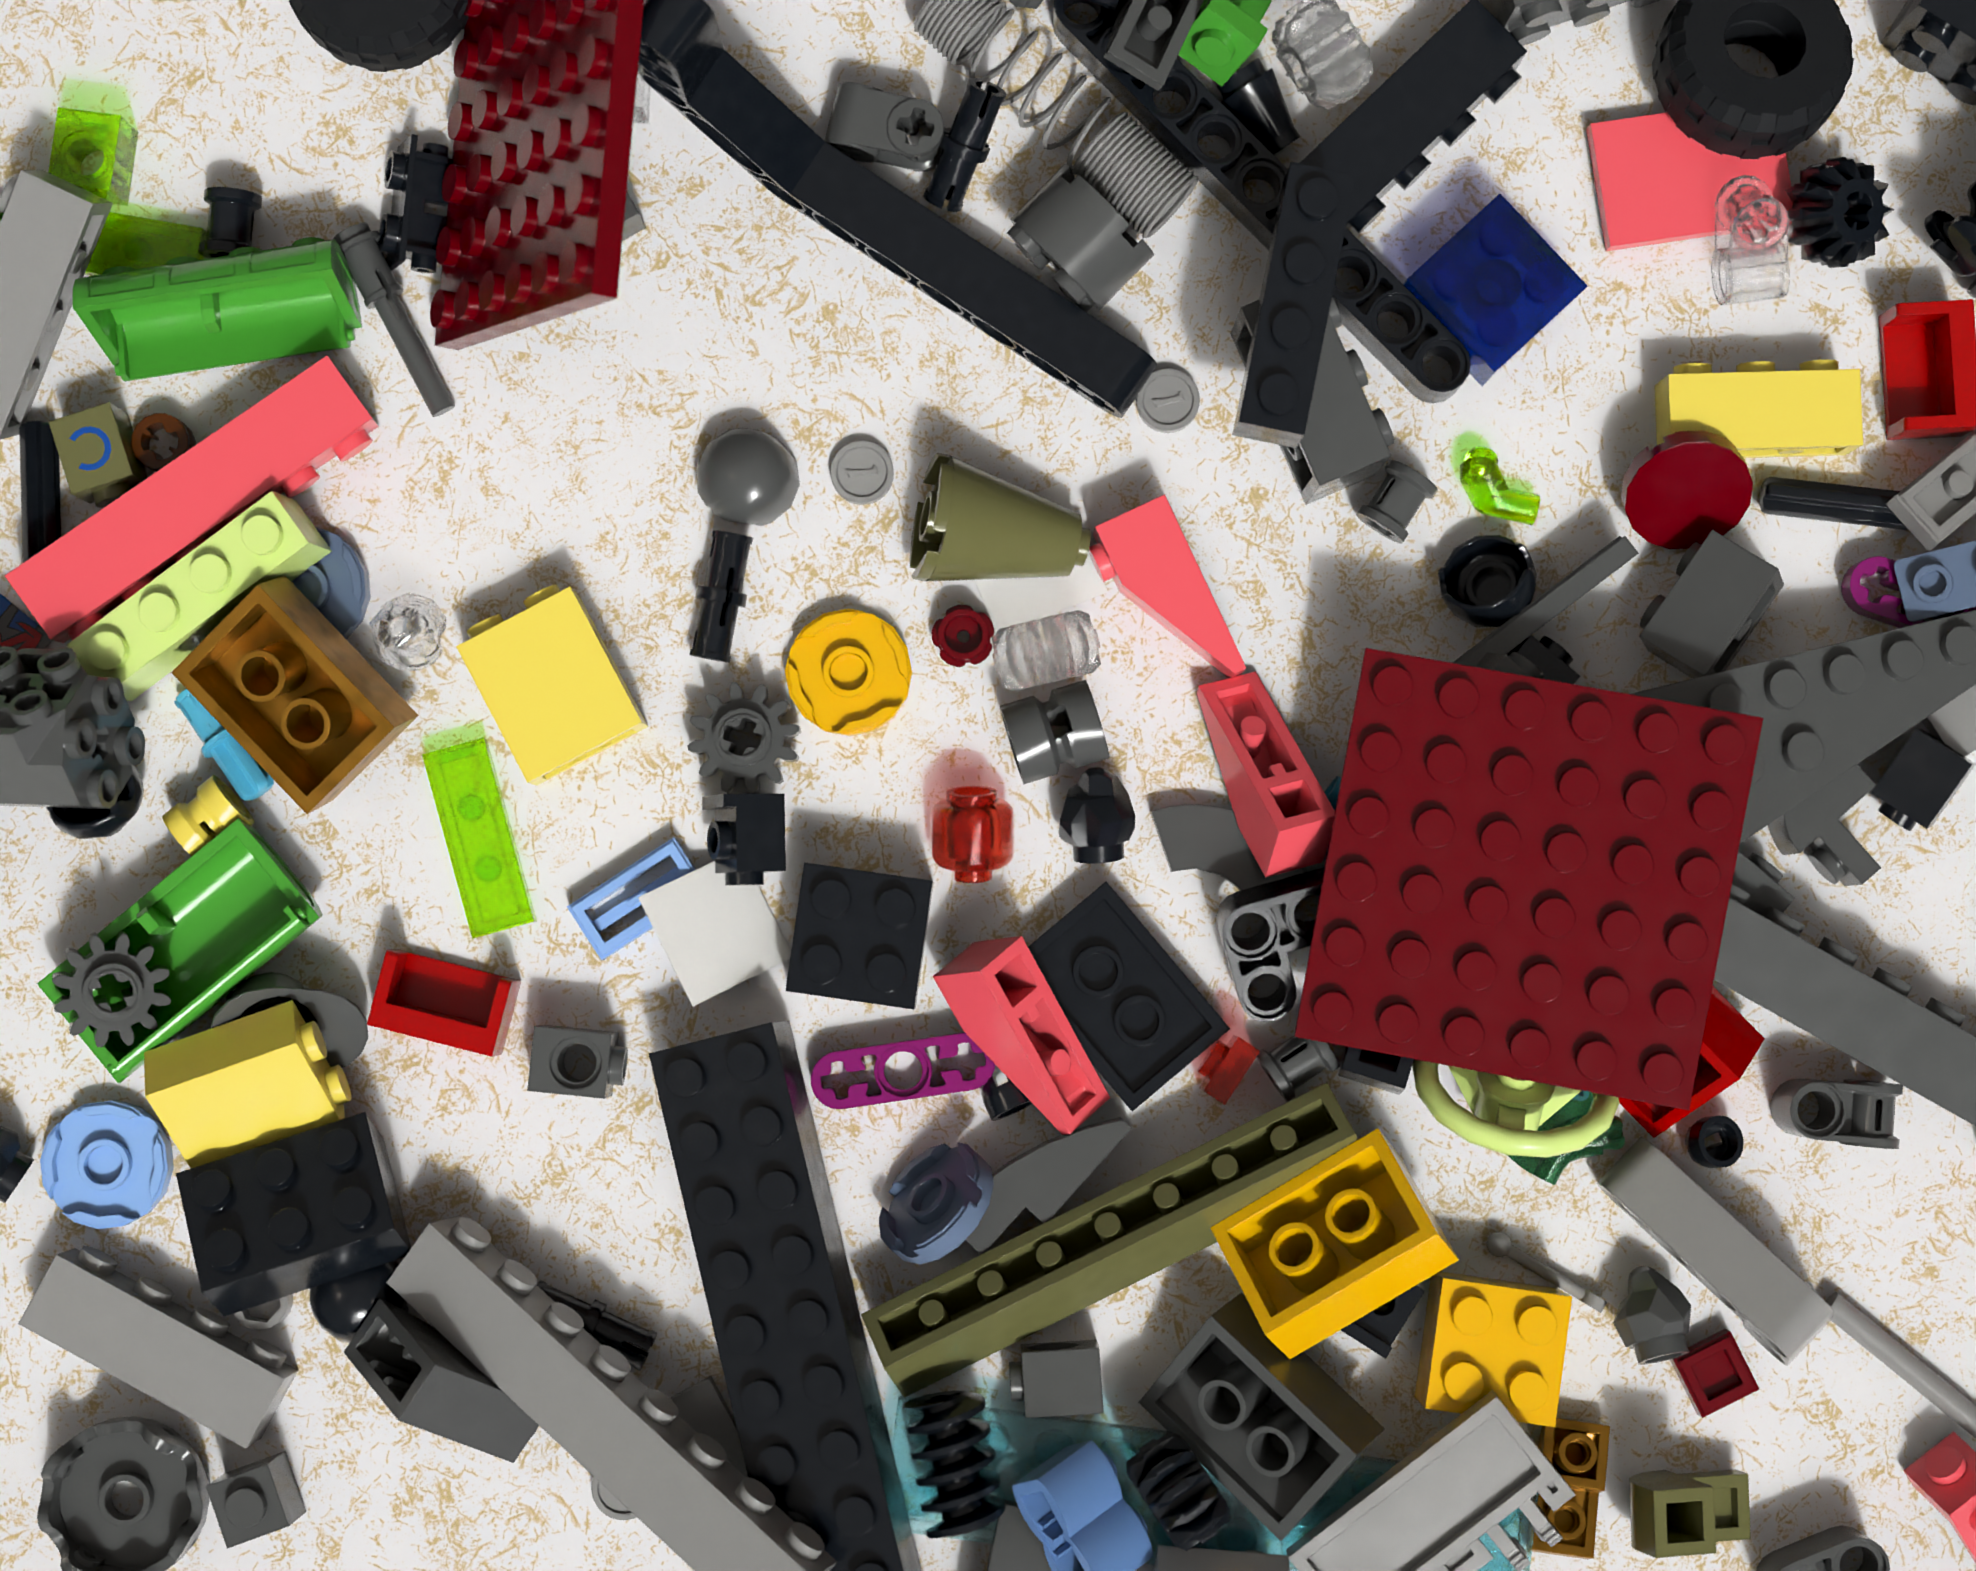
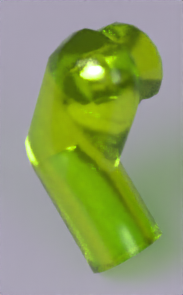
[1459,446,1540,526]

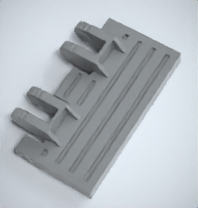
[1286,1390,1576,1571]

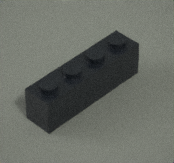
[1300,0,1527,233]
[1232,162,1356,448]

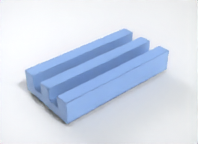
[567,837,697,960]

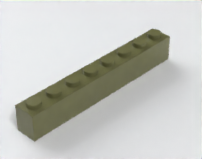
[861,1083,1358,1398]

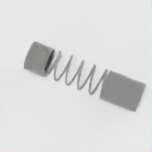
[914,0,1198,238]

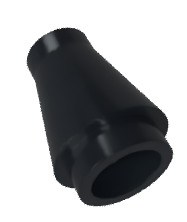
[1216,58,1301,155]

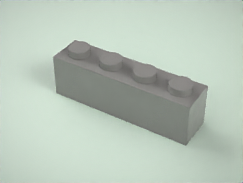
[0,170,113,440]
[18,1246,298,1448]

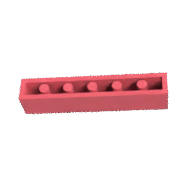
[5,355,379,643]

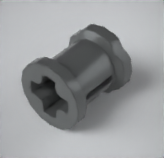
[1356,460,1438,544]
[1255,1036,1340,1102]

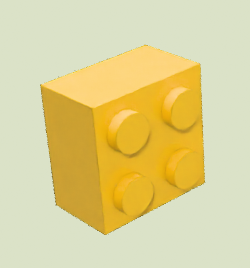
[1414,1271,1572,1427]

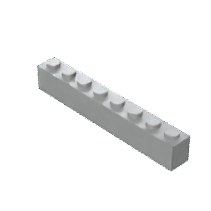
[386,1215,837,1571]

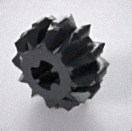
[1780,157,1895,268]
[1126,1431,1230,1551]

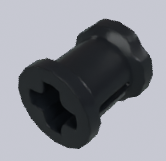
[198,187,262,258]

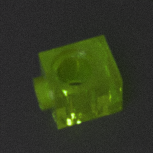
[48,107,139,206]

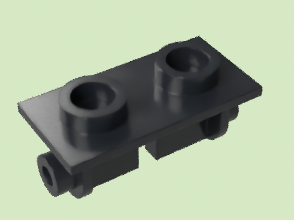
[378,134,453,273]

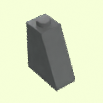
[344,1298,539,1463]

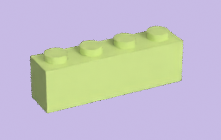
[67,491,332,701]

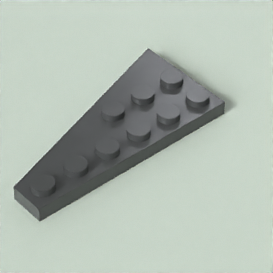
[1632,610,1976,843]

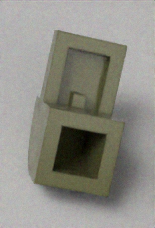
[1629,1470,1751,1558]

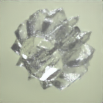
[1272,0,1374,110]
[992,610,1101,692]

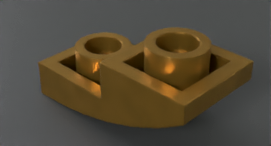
[1524,1418,1610,1560]

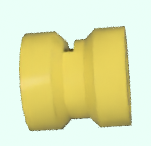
[162,775,255,856]

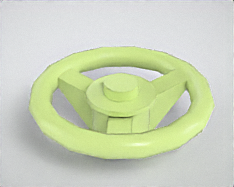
[1412,1059,1619,1158]

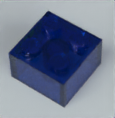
[1403,194,1588,386]

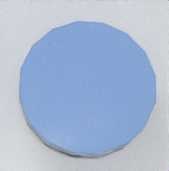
[40,1100,174,1229]

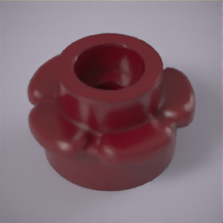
[932,605,994,667]

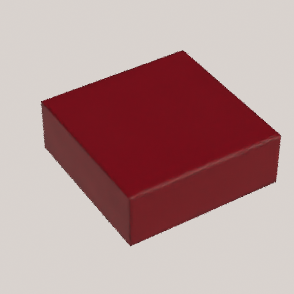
[1670,1329,1759,1418]

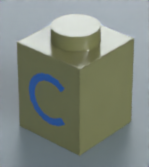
[49,402,148,508]

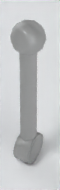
[1487,1232,1607,1313]

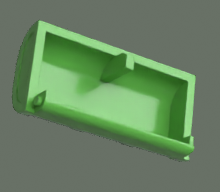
[73,237,362,382]
[37,818,323,1084]

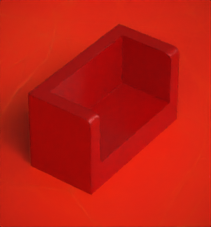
[1878,299,1976,440]
[367,949,521,1057]

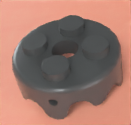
[37,1416,209,1571]

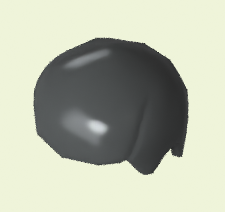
[696,428,800,526]

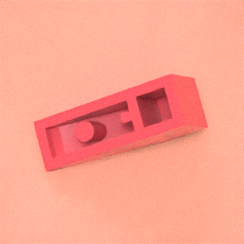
[1089,494,1246,678]
[1197,671,1335,878]
[933,936,1110,1135]

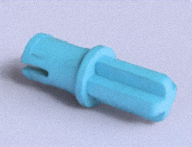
[174,689,274,801]

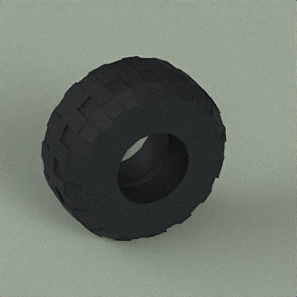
[289,0,469,72]
[1652,0,1854,159]

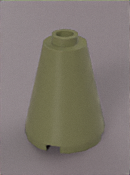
[910,453,1091,582]

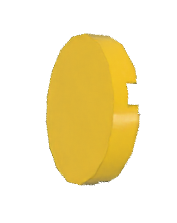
[785,608,912,737]

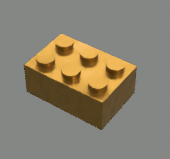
[171,576,419,814]

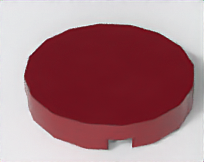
[1621,430,1753,549]

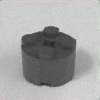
[1007,164,1154,312]

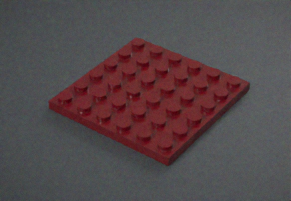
[430,0,644,350]
[1294,648,1764,1110]

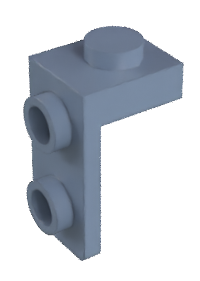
[1894,540,1976,622]

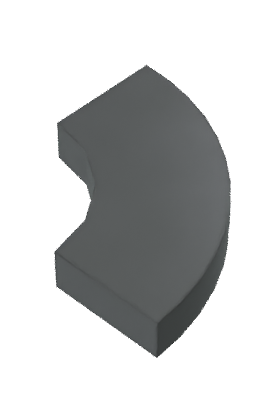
[1150,805,1305,891]

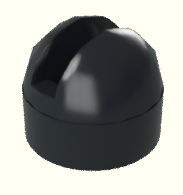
[981,1076,1032,1121]
[1685,1116,1744,1168]

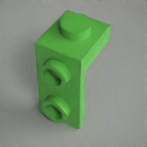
[1178,0,1272,86]

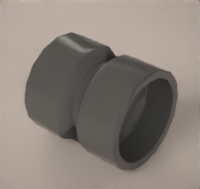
[1000,680,1110,785]

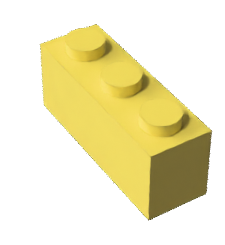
[1654,360,1863,458]

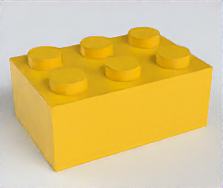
[1210,1128,1459,1359]

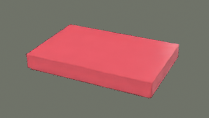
[1586,112,1793,251]

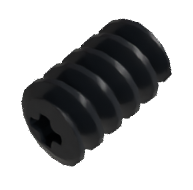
[901,1391,1006,1538]

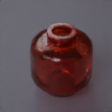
[931,786,1014,883]

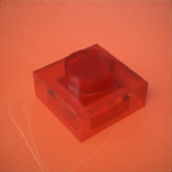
[1197,1035,1260,1105]

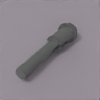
[333,222,455,417]

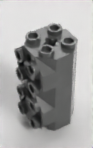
[0,646,145,809]

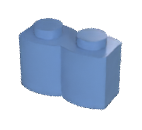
[1012,1440,1154,1571]

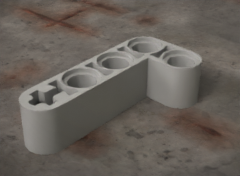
[1597,1137,1834,1366]

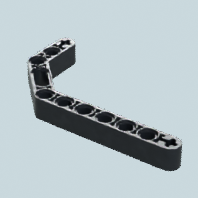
[638,0,1157,418]

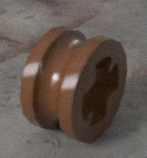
[131,413,196,472]

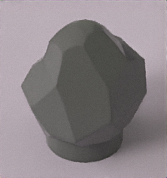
[1613,1266,1691,1365]

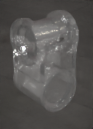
[1711,175,1790,306]

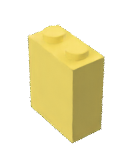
[456,584,649,786]
[144,1000,351,1169]

